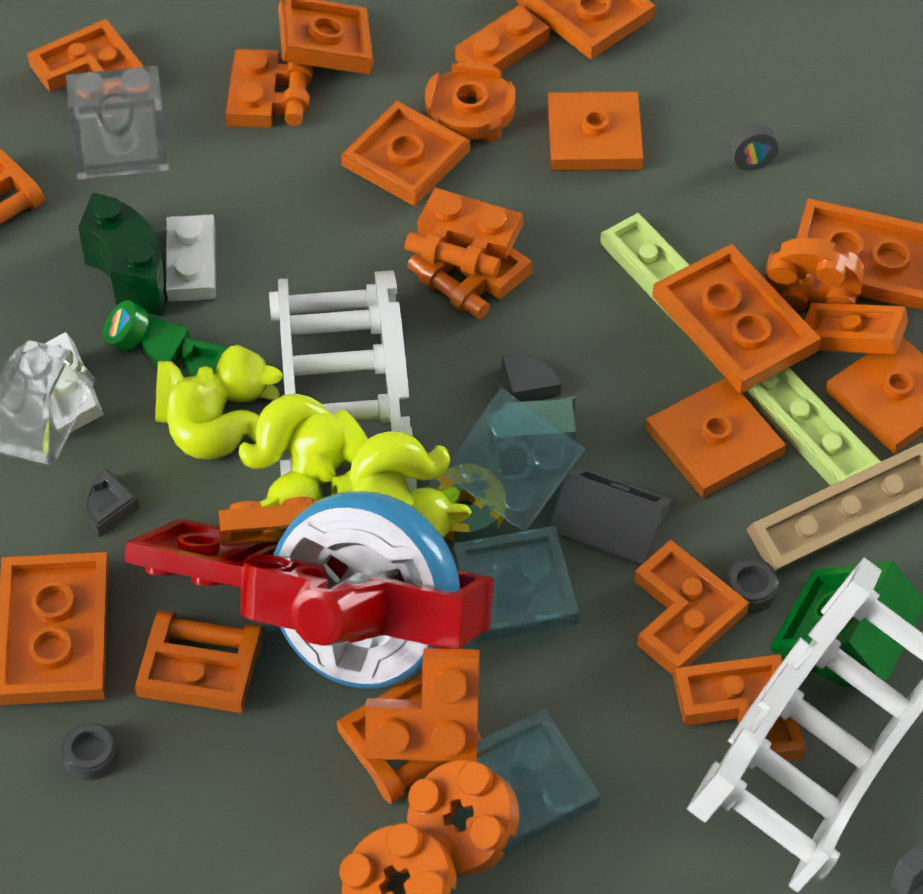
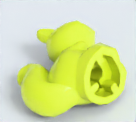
[155,345,283,460]
[238,393,368,507]
[331,431,472,538]

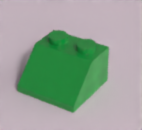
[770,560,923,687]

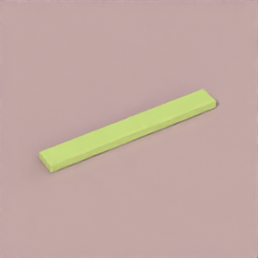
[600,213,881,486]

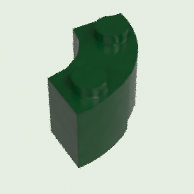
[78,192,167,316]

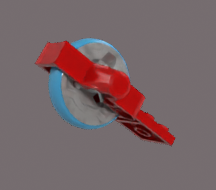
[125,491,494,689]

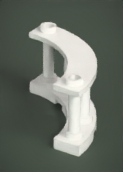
[269,270,417,490]
[687,558,923,893]

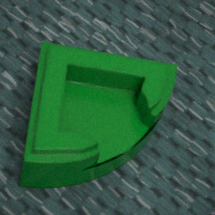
[141,316,190,368]
[182,337,228,377]

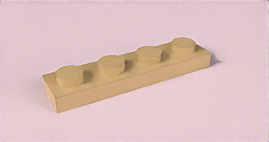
[746,442,923,572]

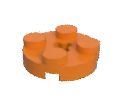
[425,61,516,142]
[765,238,865,312]
[407,760,519,876]
[339,823,456,894]

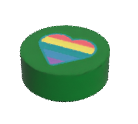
[103,300,149,351]

